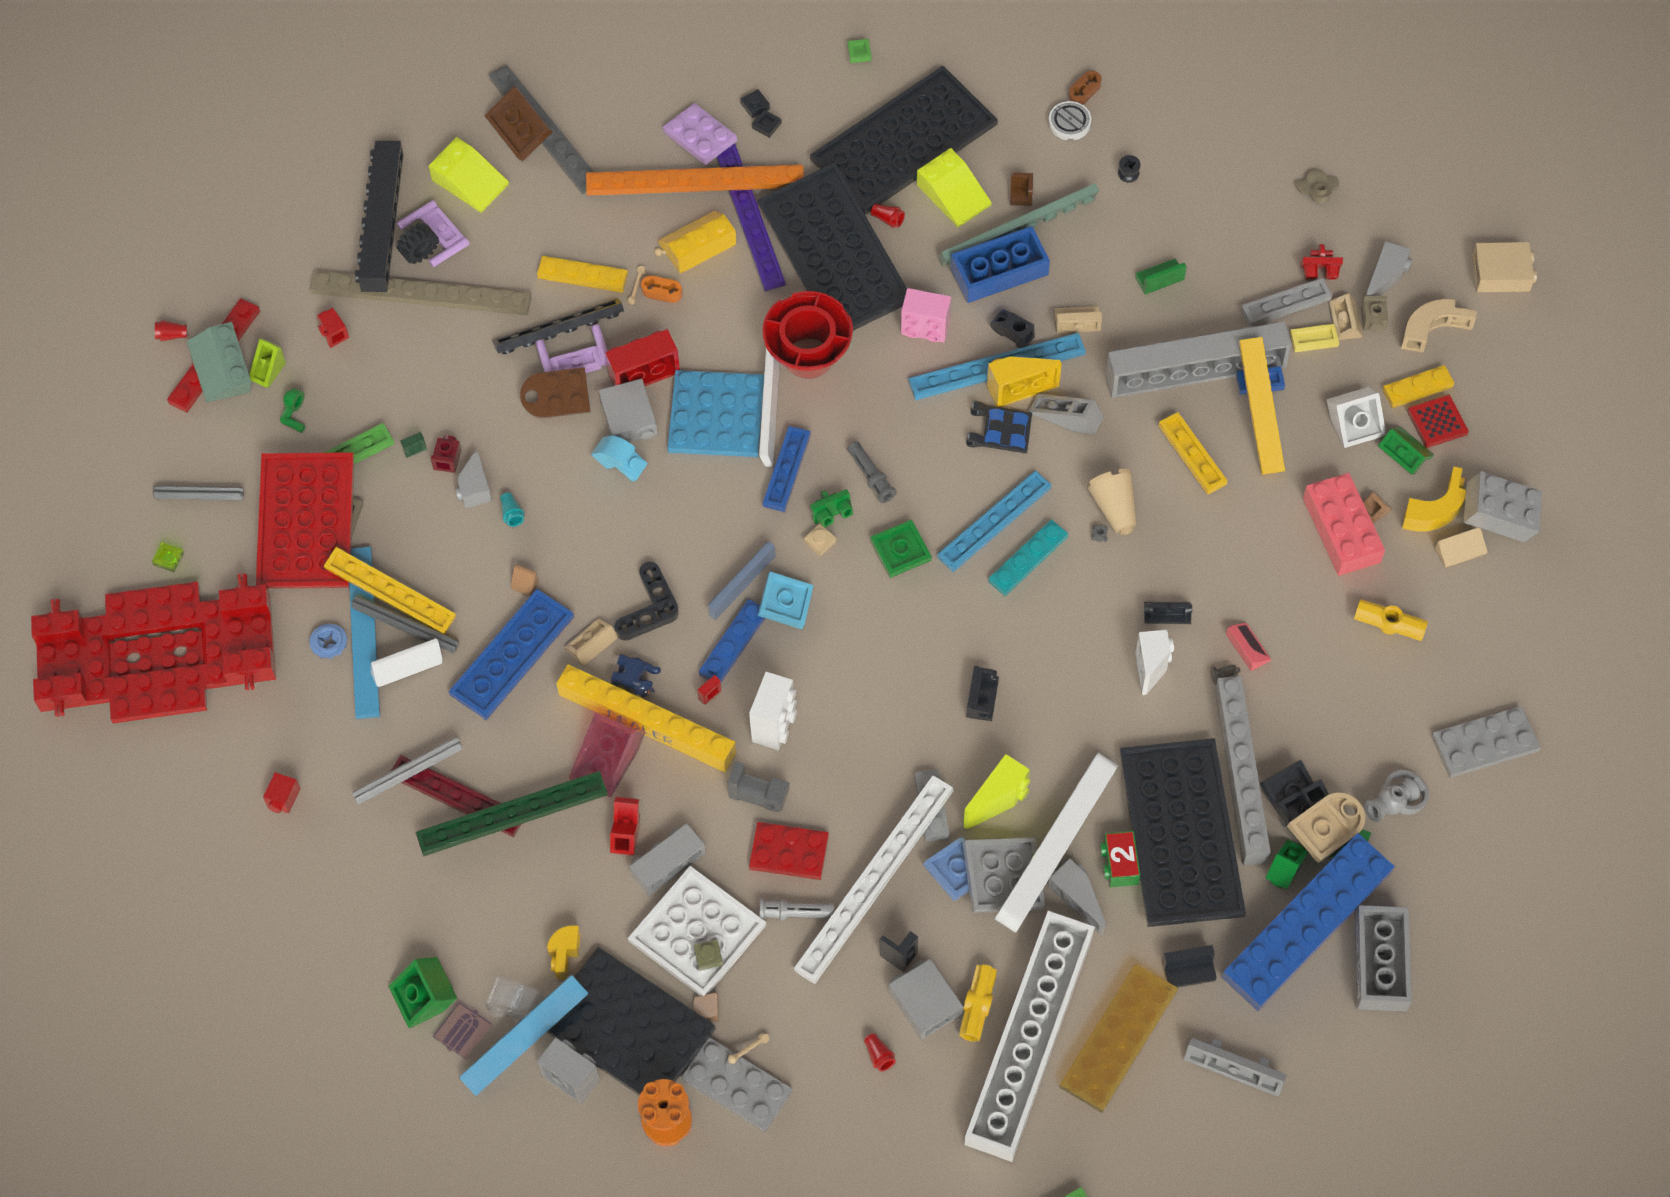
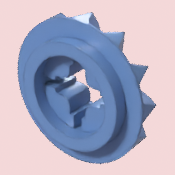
[309,624,348,660]

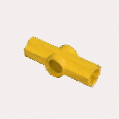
[1354,599,1428,641]
[959,964,997,1042]

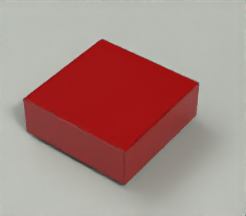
[697,675,721,705]

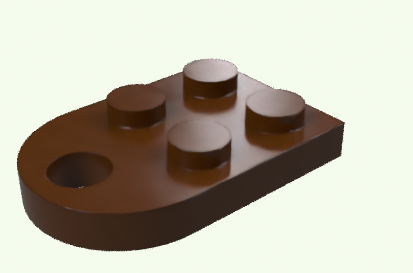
[520,367,591,418]

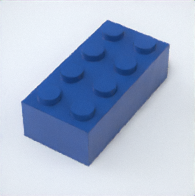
[950,226,1050,303]

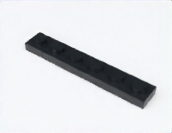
[492,298,624,354]

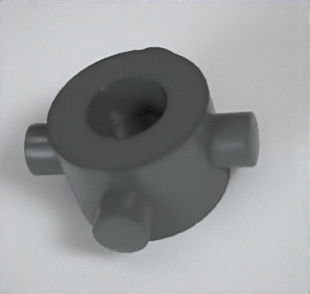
[1091,525,1109,542]

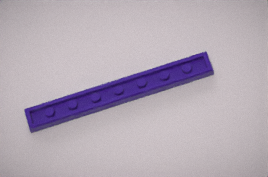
[716,143,785,292]

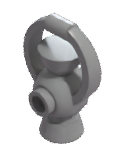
[1364,770,1429,822]

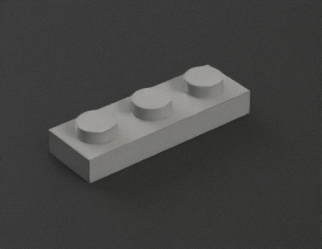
[915,769,949,842]

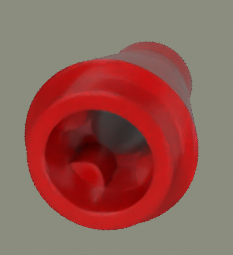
[871,204,905,228]
[155,320,187,342]
[864,1033,896,1072]

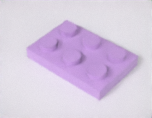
[662,103,737,165]

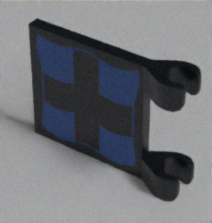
[966,401,1032,454]

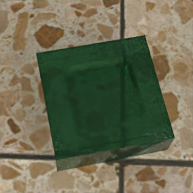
[400,432,427,458]

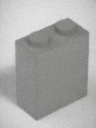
[599,379,658,443]
[889,959,963,1040]

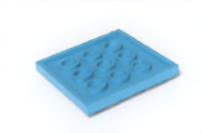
[668,370,764,457]

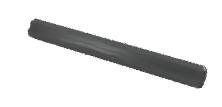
[351,596,459,653]

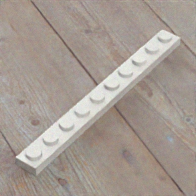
[794,776,954,984]

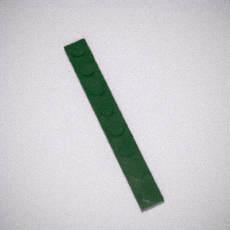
[415,771,608,857]

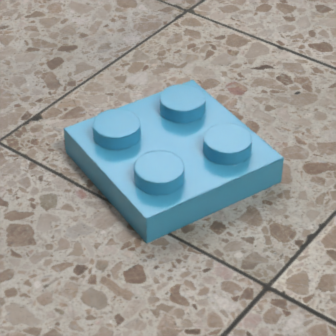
[758,572,814,629]

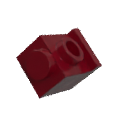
[431,435,462,473]

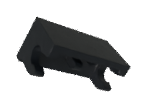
[966,665,999,722]

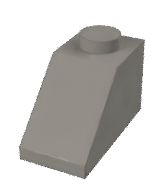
[455,452,492,508]

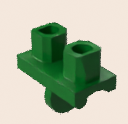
[810,489,853,528]

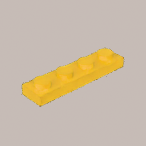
[537,256,628,293]
[1158,412,1228,495]

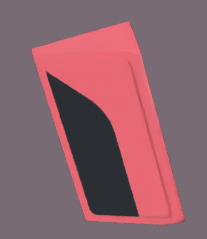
[1226,623,1271,671]

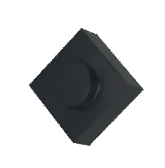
[740,89,770,118]

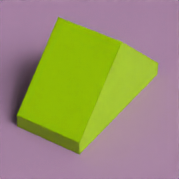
[249,338,286,388]

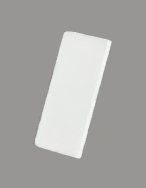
[371,639,442,687]

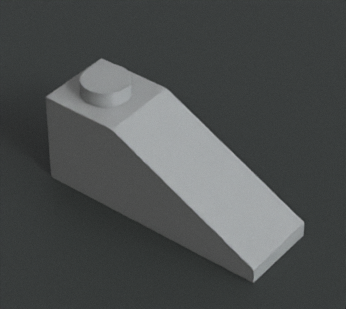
[1366,241,1412,296]
[1028,394,1104,435]
[1048,859,1106,936]

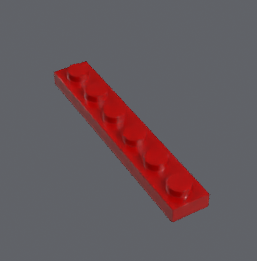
[167,298,260,413]

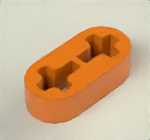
[641,276,682,303]

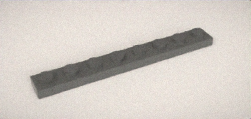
[489,65,593,194]

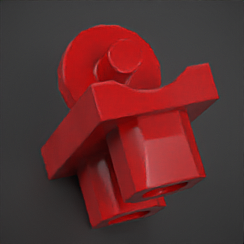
[1300,244,1343,280]

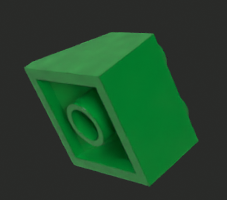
[388,957,458,1028]

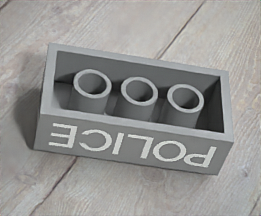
[1355,905,1412,1012]

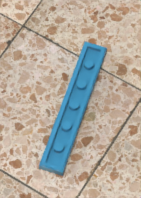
[937,470,1052,572]
[459,975,588,1096]

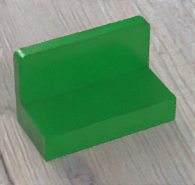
[1135,258,1187,295]
[1378,427,1434,475]

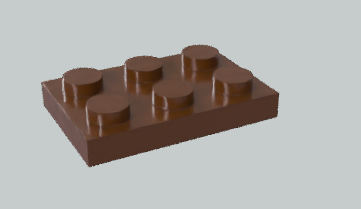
[484,86,553,162]

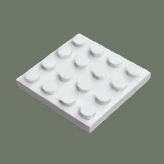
[628,866,766,997]

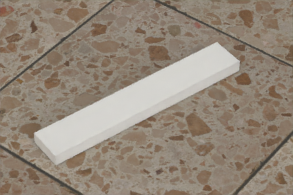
[759,348,780,467]

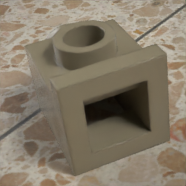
[1361,296,1389,332]

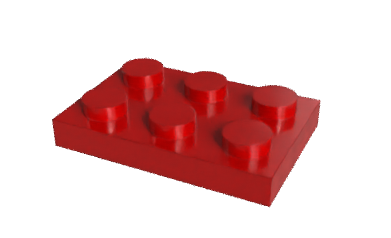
[749,822,829,880]

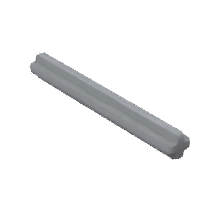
[353,737,463,804]

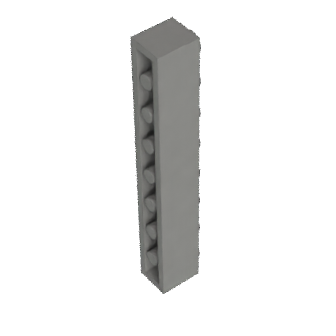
[1215,676,1271,866]

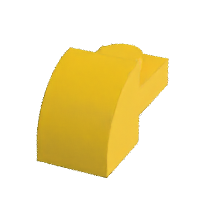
[547,925,581,980]

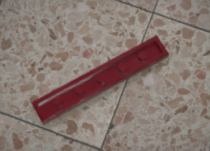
[390,755,521,838]

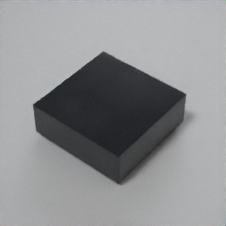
[752,110,782,138]

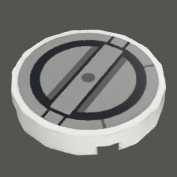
[1049,101,1092,140]

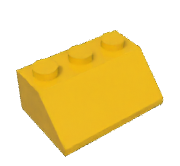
[658,211,736,274]

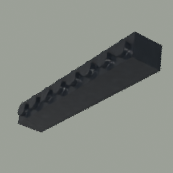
[355,141,404,292]

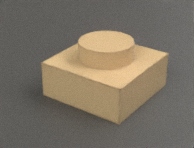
[804,524,836,557]

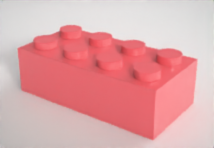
[1303,473,1385,576]

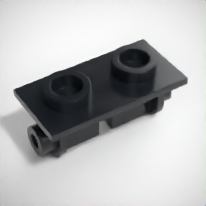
[1144,601,1192,624]

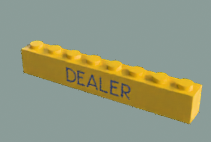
[556,664,736,773]

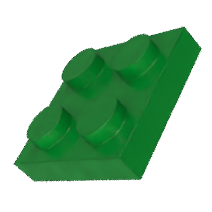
[870,520,932,578]

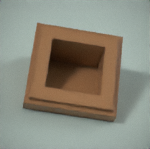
[1363,492,1392,524]
[511,565,539,596]
[694,993,719,1022]

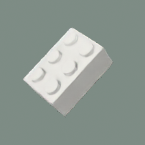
[749,672,797,751]

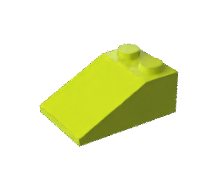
[429,137,509,213]
[917,148,992,227]
[964,754,1031,830]

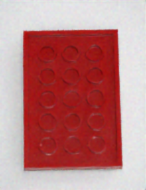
[256,452,354,589]

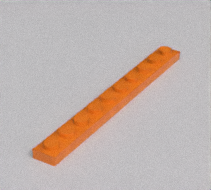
[586,165,804,196]

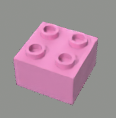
[901,288,951,343]

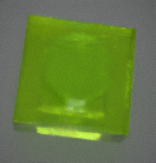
[152,542,184,572]

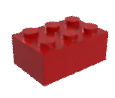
[605,329,680,386]

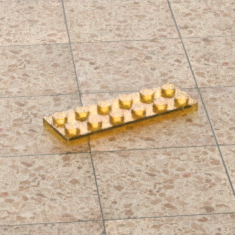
[1059,963,1178,1114]

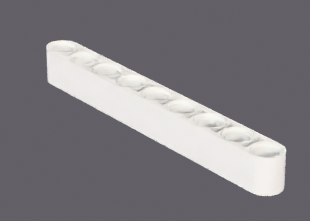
[995,752,1118,932]

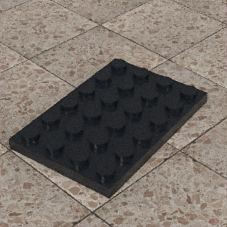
[547,947,716,1096]

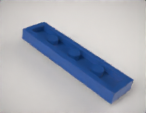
[763,426,811,512]
[699,599,765,682]

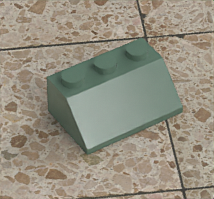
[187,322,251,403]

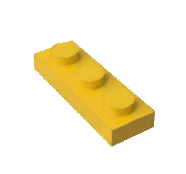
[1382,365,1454,408]

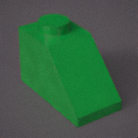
[1265,839,1309,889]

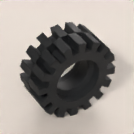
[396,222,439,264]

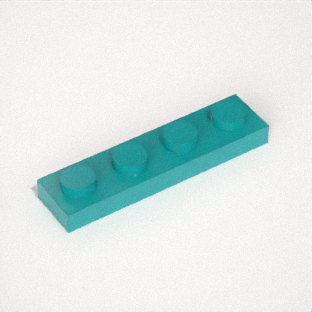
[988,519,1068,597]

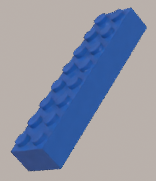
[1221,833,1395,1011]

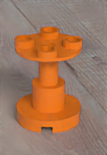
[638,1079,692,1146]

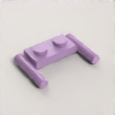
[396,200,470,268]
[535,325,608,373]

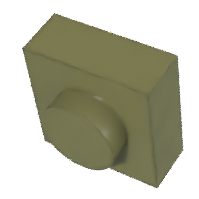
[694,939,723,971]

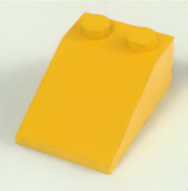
[987,356,1062,407]

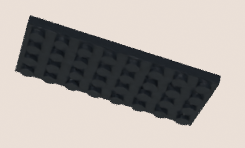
[810,66,998,215]
[757,162,907,331]
[1120,738,1246,927]

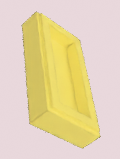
[1290,324,1339,352]

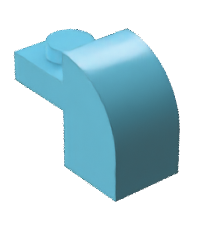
[591,436,648,481]

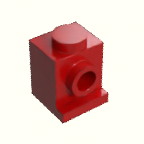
[317,307,349,348]

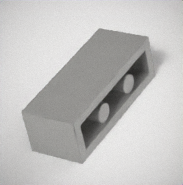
[629,824,706,897]

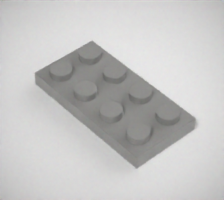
[1432,706,1540,778]
[681,1037,793,1133]

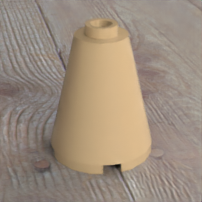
[1087,469,1137,535]

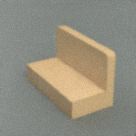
[1054,306,1102,333]

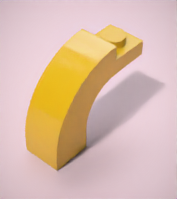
[1402,466,1466,531]

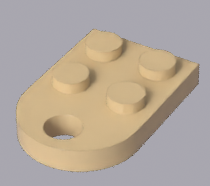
[1287,793,1365,864]

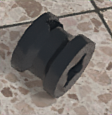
[1118,155,1141,183]

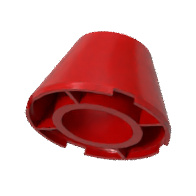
[762,291,853,379]

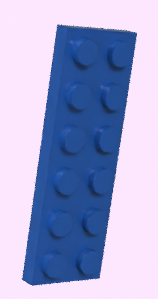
[449,589,574,720]

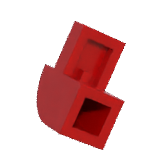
[610,797,641,855]

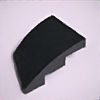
[1259,760,1329,826]

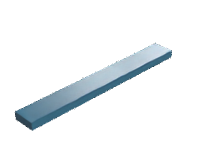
[908,333,1086,400]
[349,547,380,719]

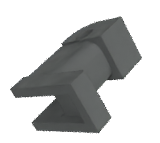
[728,761,790,812]

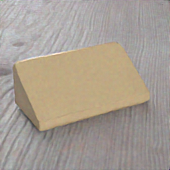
[1329,293,1363,340]
[1435,527,1488,568]
[564,618,618,666]

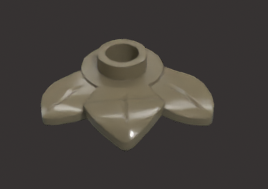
[1295,169,1339,203]

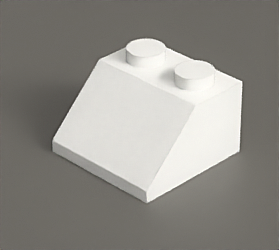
[1327,387,1386,448]
[1135,630,1174,695]

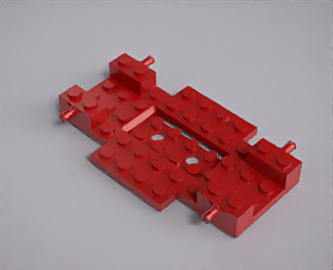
[31,573,276,724]

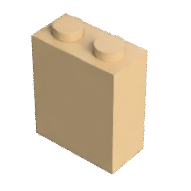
[1472,242,1537,292]

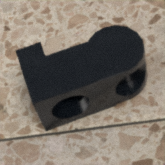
[990,310,1035,348]

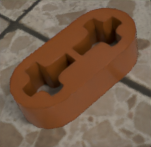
[1068,71,1102,105]

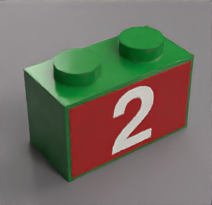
[1100,831,1140,888]

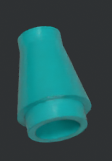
[500,493,525,527]

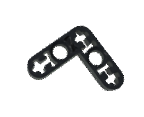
[614,562,679,641]

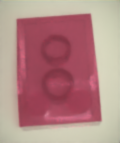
[568,712,646,797]

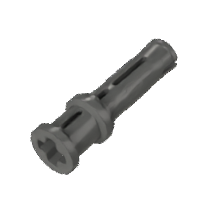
[847,441,897,503]

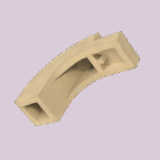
[1401,299,1477,352]

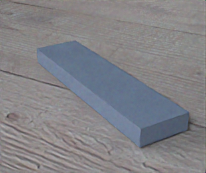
[708,542,776,620]

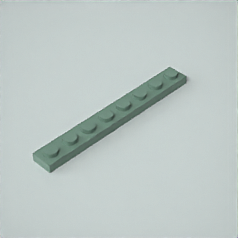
[938,183,1099,266]

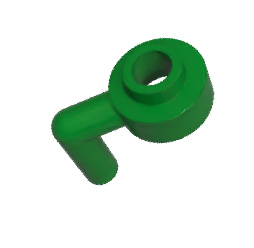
[280,388,306,433]

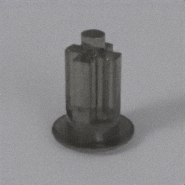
[1210,665,1240,685]

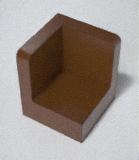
[1010,172,1033,206]

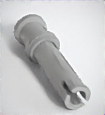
[760,898,834,921]

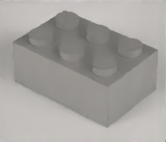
[1464,471,1542,542]

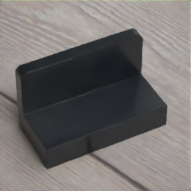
[880,931,918,972]
[1162,945,1217,989]

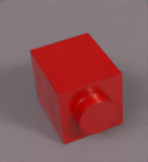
[263,772,301,814]

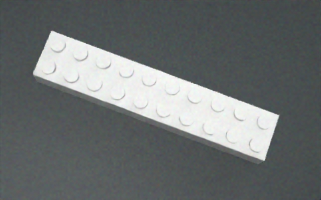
[964,911,1095,1162]

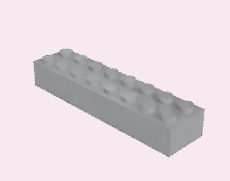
[1105,322,1292,398]

